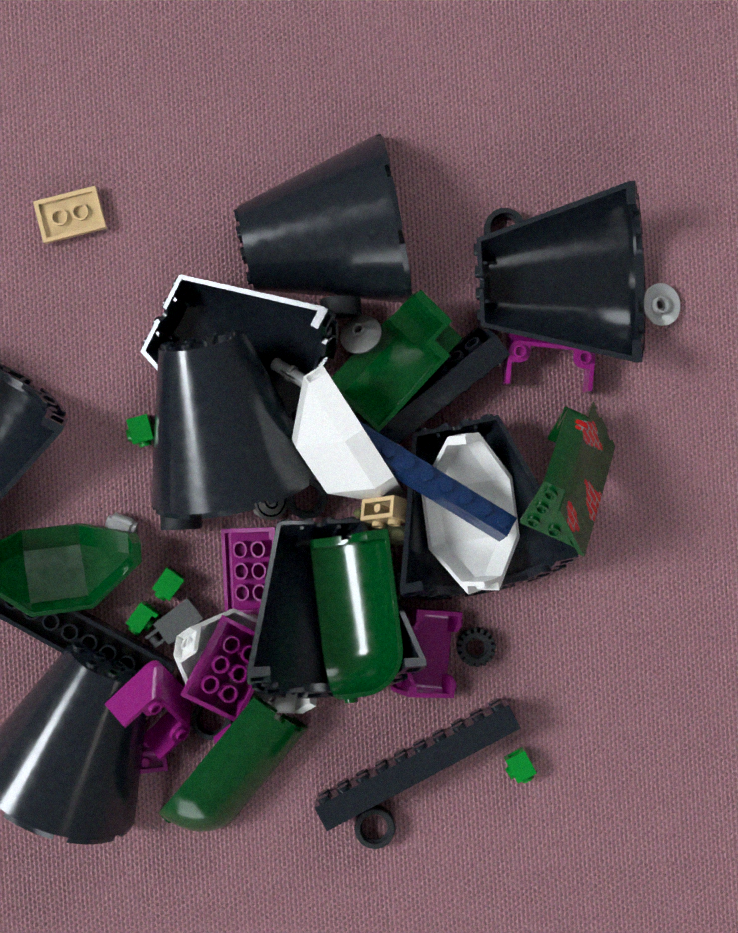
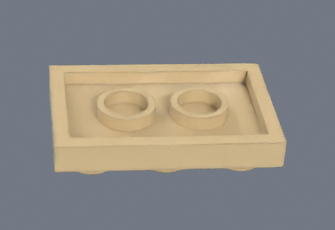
[33,186,107,244]

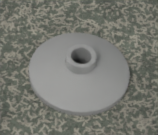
[644,283,680,326]
[340,315,382,354]

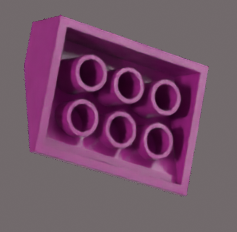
[221,526,276,614]
[180,615,255,721]

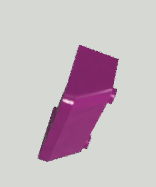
[502,333,595,393]
[105,660,191,760]

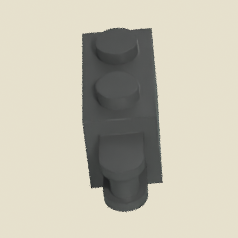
[145,597,206,650]

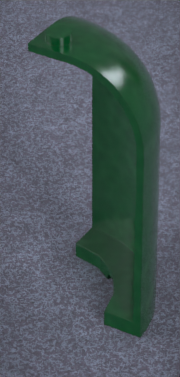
[309,529,403,703]
[158,694,308,832]

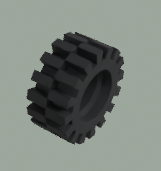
[456,627,496,667]

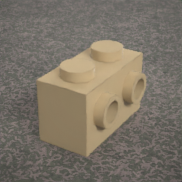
[360,495,407,529]

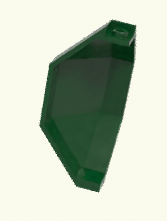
[0,523,142,617]

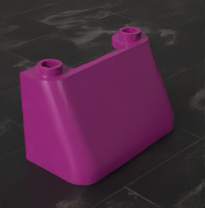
[390,606,463,698]

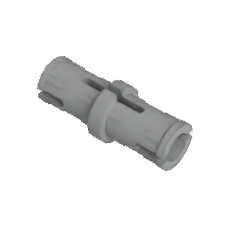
[270,357,305,387]

